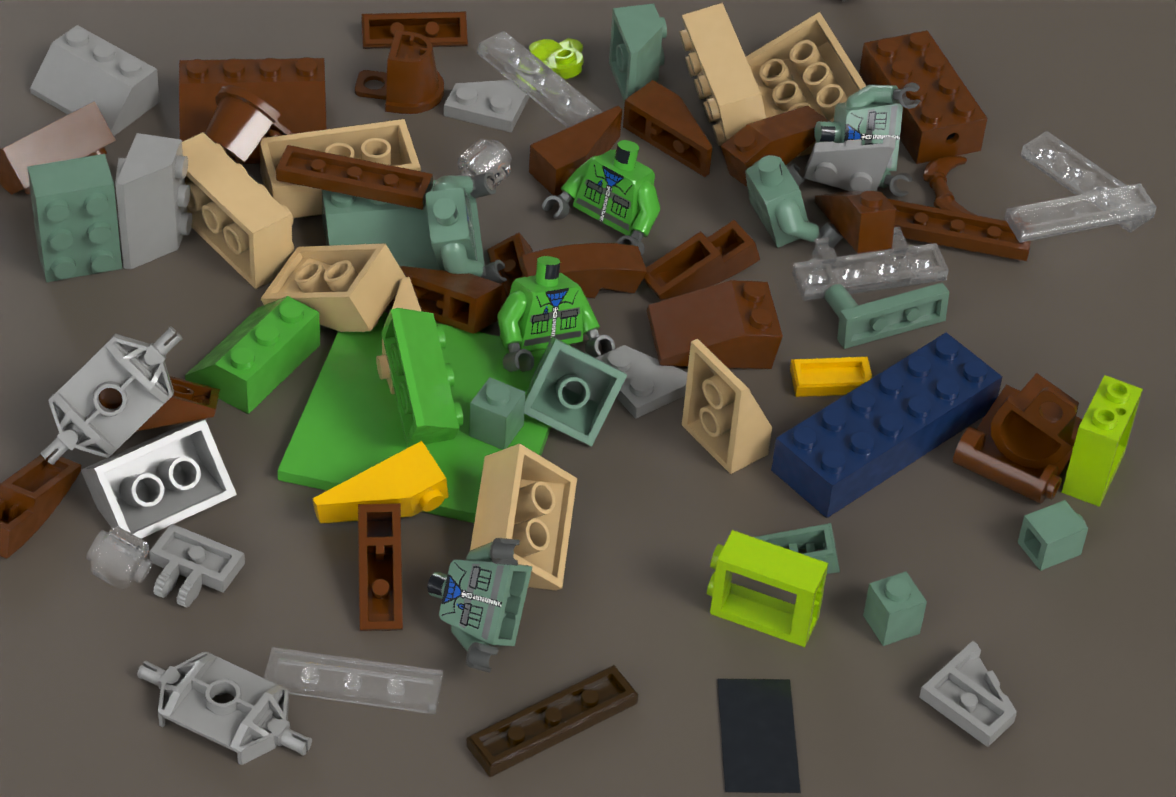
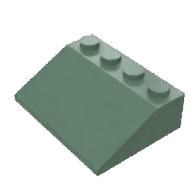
[322,180,485,271]

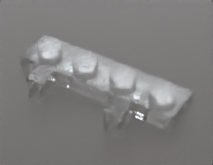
[792,227,949,301]

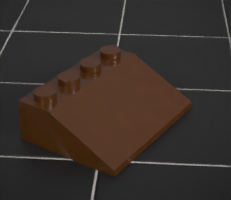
[179,57,327,164]

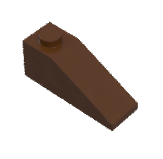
[623,80,712,177]
[529,106,622,196]
[721,106,831,188]
[815,191,896,253]
[389,266,502,334]
[358,503,403,631]

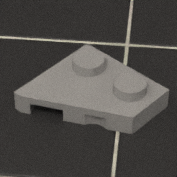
[444,78,533,133]
[804,137,896,191]
[596,345,688,419]
[919,641,1017,747]

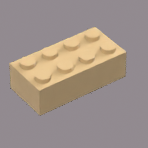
[679,3,766,146]
[259,119,421,218]
[182,132,294,289]

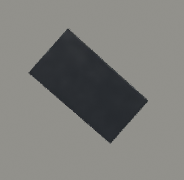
[717,679,801,793]

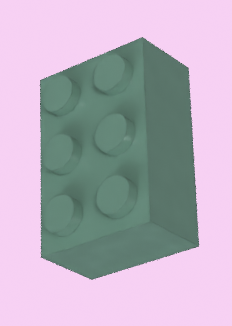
[27,154,122,282]

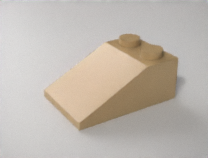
[261,243,406,332]
[682,339,772,474]

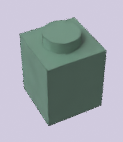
[469,377,525,450]
[1018,500,1088,571]
[863,571,927,646]

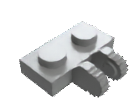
[149,523,245,608]

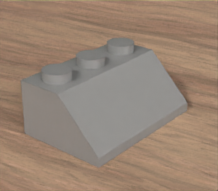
[30,25,160,136]
[115,133,192,270]
[81,419,237,545]

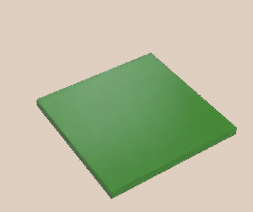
[277,312,551,523]

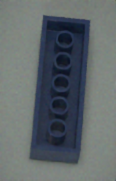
[771,332,1003,518]

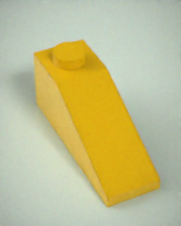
[312,441,449,524]

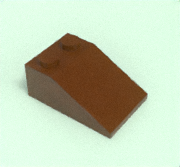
[646,280,783,369]
[99,376,220,431]

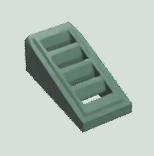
[754,523,840,574]

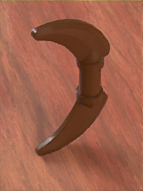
[922,156,975,215]

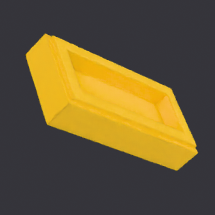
[790,357,873,397]

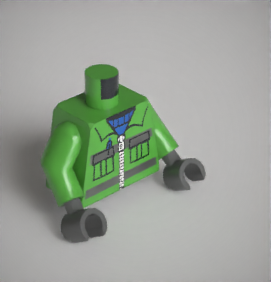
[542,140,660,256]
[497,256,615,372]

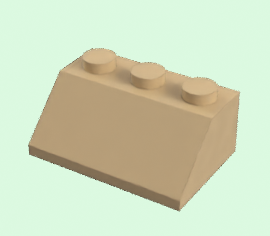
[470,444,577,590]

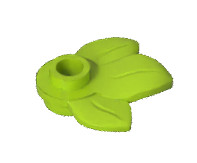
[519,38,584,79]

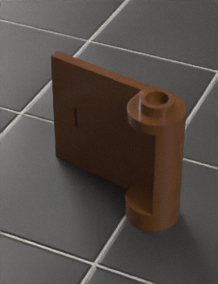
[953,384,1082,504]

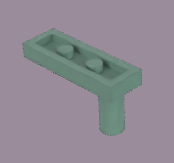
[824,283,949,349]

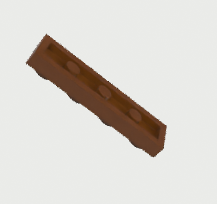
[276,145,433,210]
[887,198,1034,261]

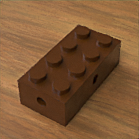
[859,30,988,164]

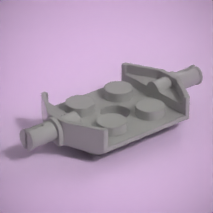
[41,326,183,465]
[137,652,312,765]

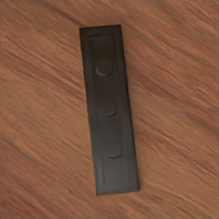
[467,665,638,777]

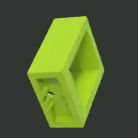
[1061,375,1143,507]
[707,530,828,647]

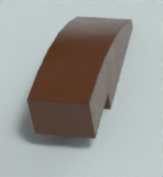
[643,220,760,300]
[519,243,647,299]
[0,453,82,559]

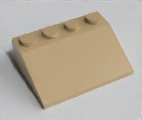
[746,12,866,157]

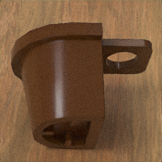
[355,30,444,114]
[204,85,293,164]
[991,373,1079,469]

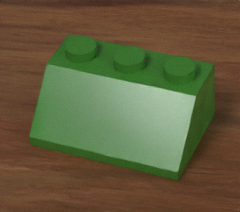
[185,296,320,414]
[382,308,463,448]

